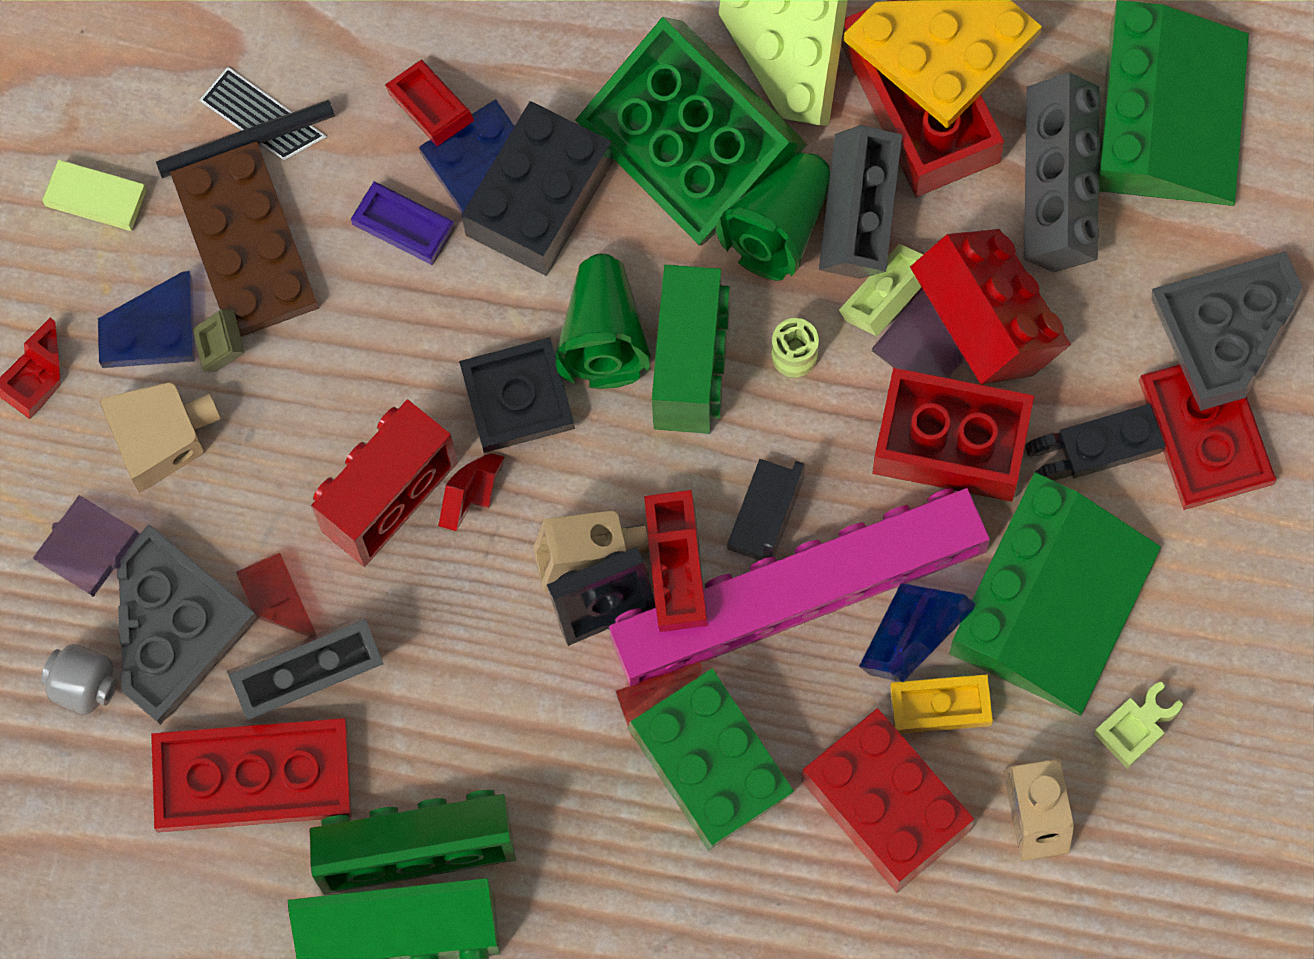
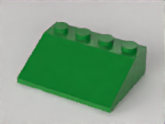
[1099,0,1249,206]
[575,17,808,245]
[949,472,1161,716]

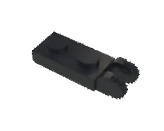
[1025,404,1165,481]

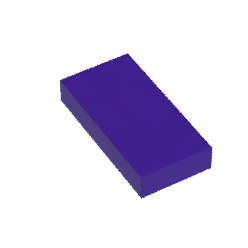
[351,181,455,265]

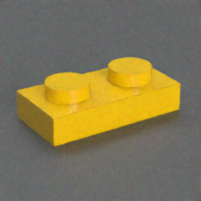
[890,675,993,734]

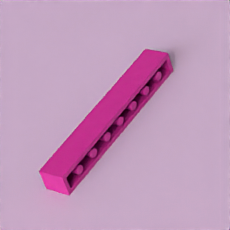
[609,488,990,690]

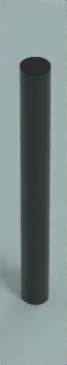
[156,99,335,179]

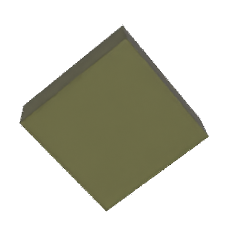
[192,309,245,372]

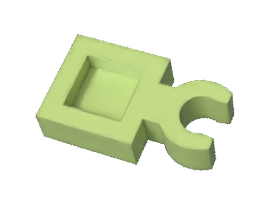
[1094,682,1183,769]

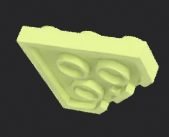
[718,0,848,126]

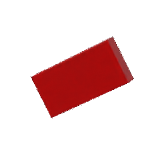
[385,59,474,146]

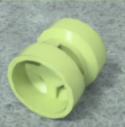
[771,318,819,378]

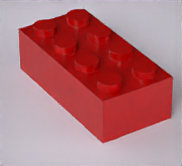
[841,0,1004,197]

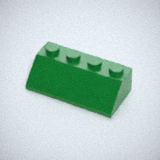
[309,790,517,895]
[287,878,500,959]

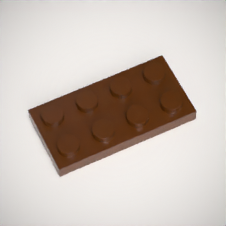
[170,141,319,337]

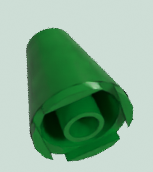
[716,153,830,281]
[555,253,650,389]

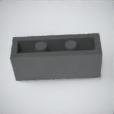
[819,125,902,279]
[227,616,384,720]

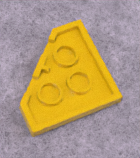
[844,0,1042,128]

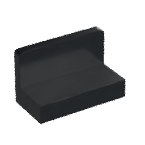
[727,458,805,560]

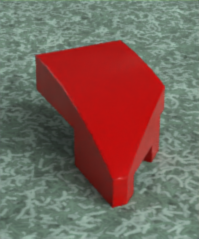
[0,317,61,419]
[438,453,505,531]

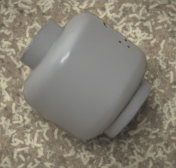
[41,644,118,714]

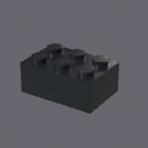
[462,101,613,276]

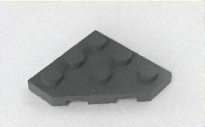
[1151,251,1303,411]
[116,525,257,725]

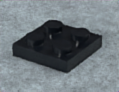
[459,337,575,453]
[547,547,656,646]

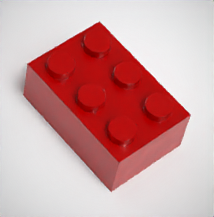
[910,229,1071,385]
[872,368,1034,502]
[311,399,458,567]
[801,708,975,893]

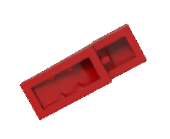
[644,490,708,632]

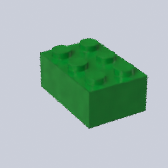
[651,264,730,434]
[628,668,794,851]

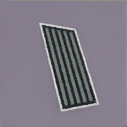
[199,67,327,161]

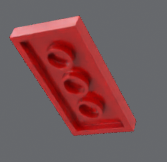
[151,718,352,833]

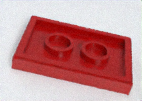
[1139,364,1276,510]

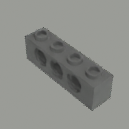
[1024,72,1101,272]

